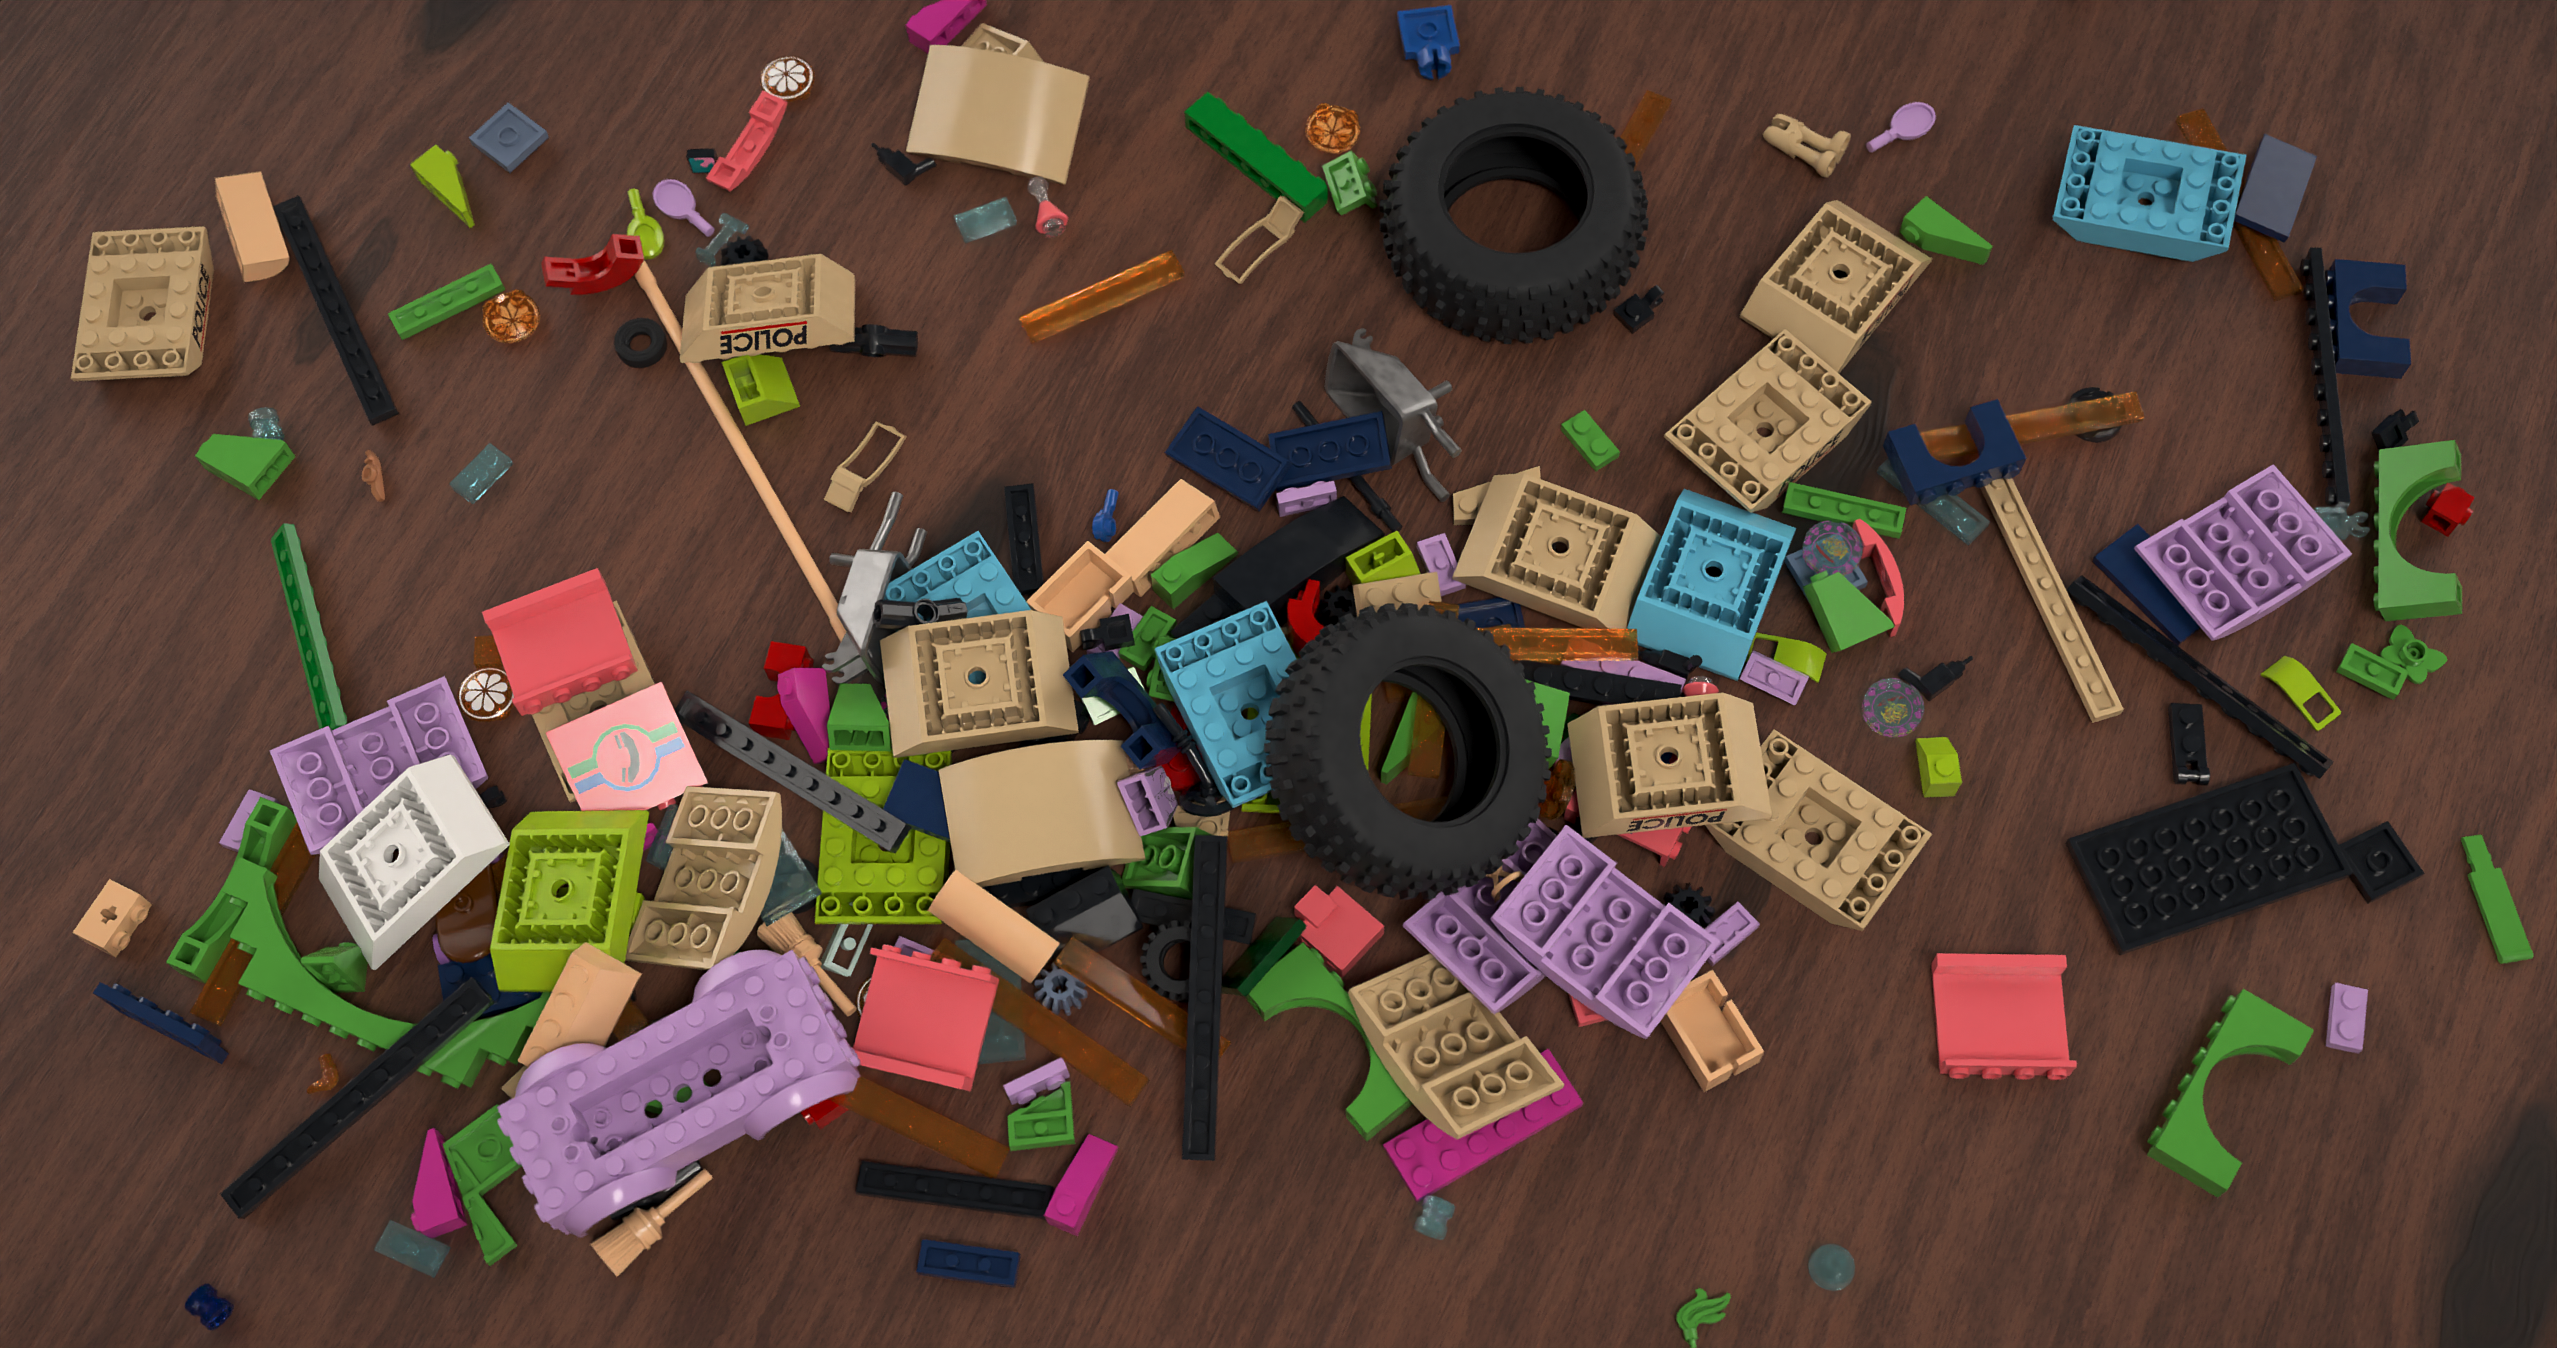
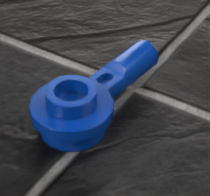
[1092,489,1118,542]

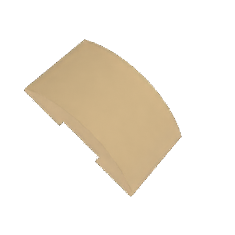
[906,45,1090,185]
[939,740,1145,887]
[625,786,782,970]
[1348,953,1564,1139]

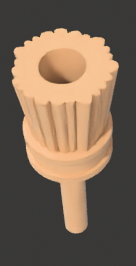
[757,908,857,1016]
[590,1168,712,1277]

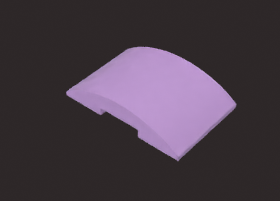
[2134,464,2352,641]
[269,676,488,855]
[1403,819,1557,1014]
[1490,825,1720,1039]

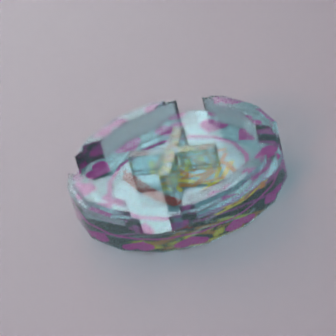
[1802,521,1863,576]
[1861,678,1925,738]

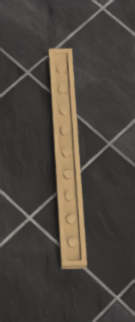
[1972,460,2124,723]

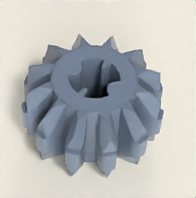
[1034,962,1088,1016]

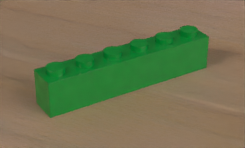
[1184,92,1328,223]

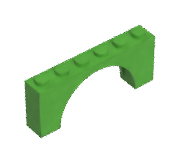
[2373,440,2462,621]
[1245,942,1413,1142]
[2147,989,2314,1198]

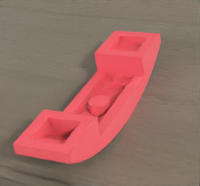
[706,91,787,192]
[1850,519,1904,637]

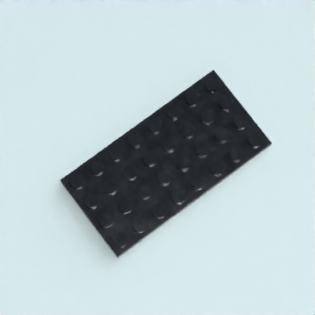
[2065,763,2353,955]

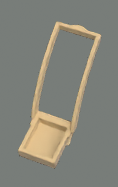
[1215,196,1304,284]
[824,421,907,512]

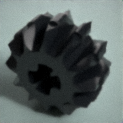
[720,235,769,266]
[1318,585,1357,627]
[1663,882,1715,928]

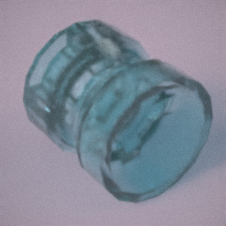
[248,407,284,441]
[1414,1196,1456,1240]

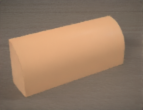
[215,172,290,282]
[1105,479,1220,597]
[927,869,1060,984]

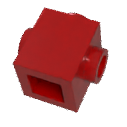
[2421,483,2475,537]

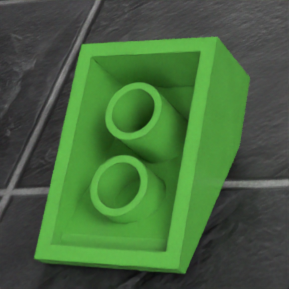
[1122,827,1211,899]

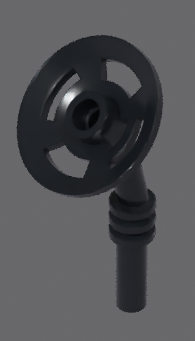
[1152,703,1234,817]

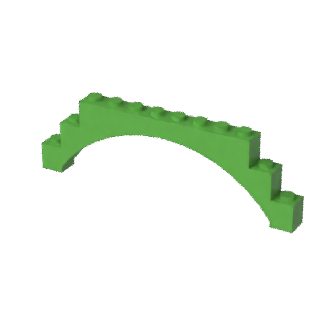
[221,857,551,1089]

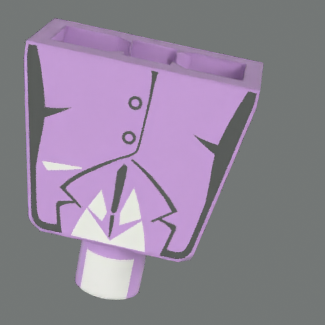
[1117,765,1178,836]

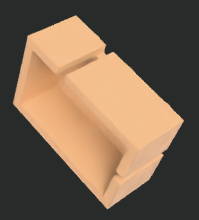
[1026,541,1134,652]
[1660,970,1764,1092]

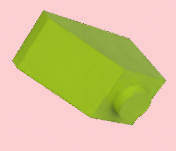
[1915,737,1962,798]

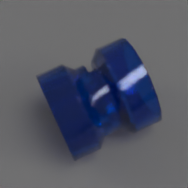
[184,1283,234,1331]

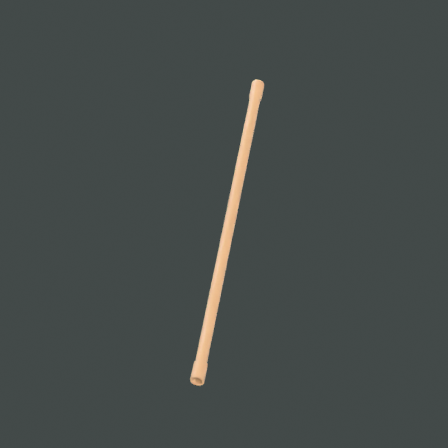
[634,261,846,642]

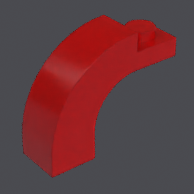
[541,234,644,295]
[1287,579,1324,659]

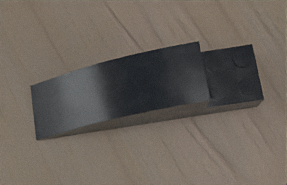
[1170,496,1385,639]

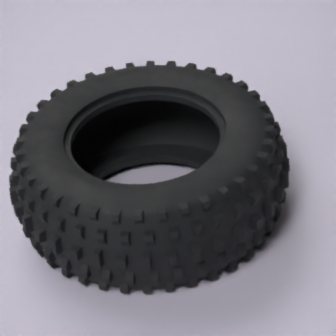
[1380,87,1649,344]
[1264,603,1552,900]

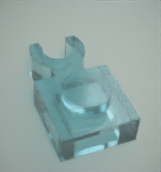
[2314,507,2370,540]

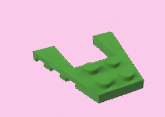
[442,1104,522,1266]

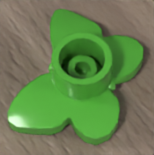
[2380,625,2447,684]

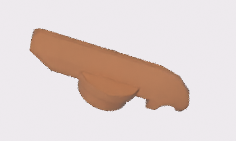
[362,450,385,502]

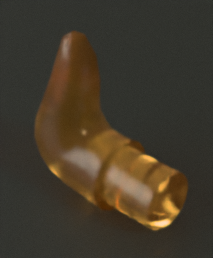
[306,1054,339,1094]

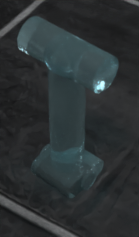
[696,213,749,267]

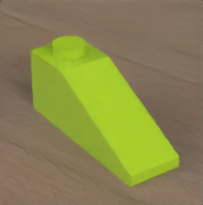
[410,145,475,228]

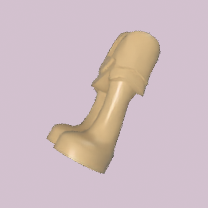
[1763,114,1851,178]

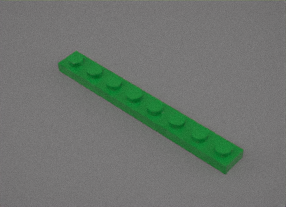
[270,523,347,730]

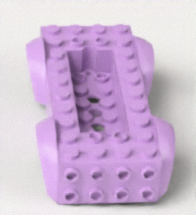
[497,950,861,1238]

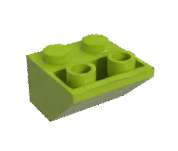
[722,354,800,426]
[1346,531,1421,585]

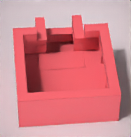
[1294,885,1384,978]

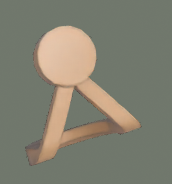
[1486,866,1524,903]

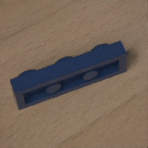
[916,1239,1021,1288]

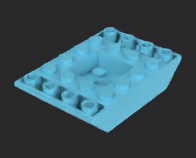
[2053,125,2246,262]
[1623,489,1796,681]
[883,531,1070,684]
[1155,601,1296,808]

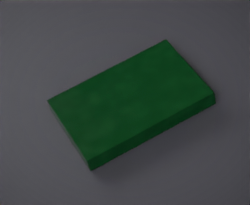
[1222,917,1307,997]

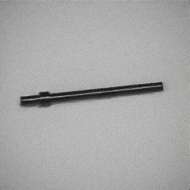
[1292,401,1403,532]

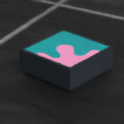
[686,148,718,173]

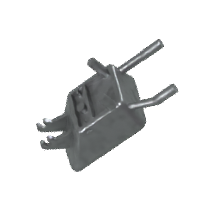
[1325,329,1462,502]
[822,492,927,688]

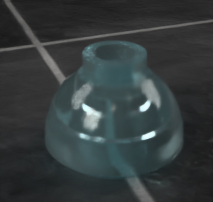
[1809,1244,1855,1291]

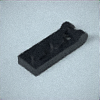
[2168,703,2210,786]

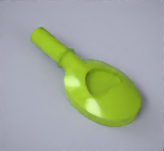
[627,188,665,259]

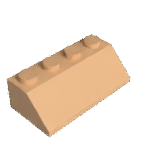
[518,942,642,1067]

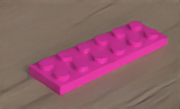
[1383,1049,1583,1203]

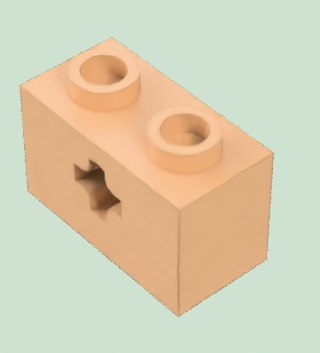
[73,879,152,958]

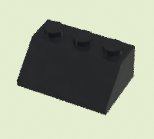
[1026,865,1144,969]

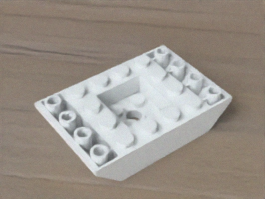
[319,754,510,970]

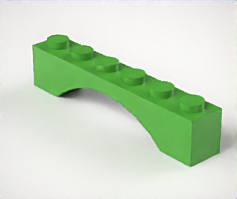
[166,797,298,984]

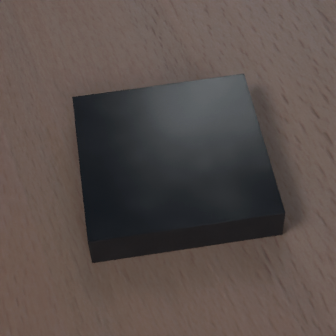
[2339,821,2425,904]

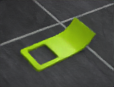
[1745,633,1827,683]
[2261,656,2341,731]

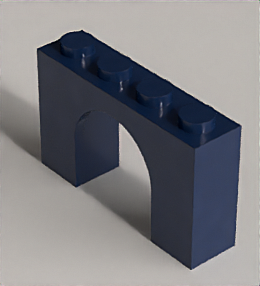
[2325,259,2411,379]
[1883,399,2027,505]
[1063,651,1182,770]

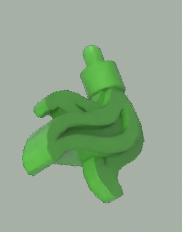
[1676,1288,1731,1348]

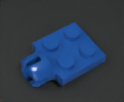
[1397,5,1460,80]

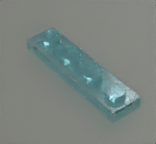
[1877,458,1990,546]

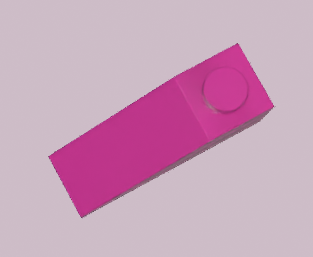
[906,0,986,54]
[777,668,831,764]
[411,1128,468,1239]
[1044,1134,1118,1236]

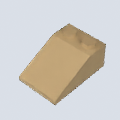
[961,23,1044,62]

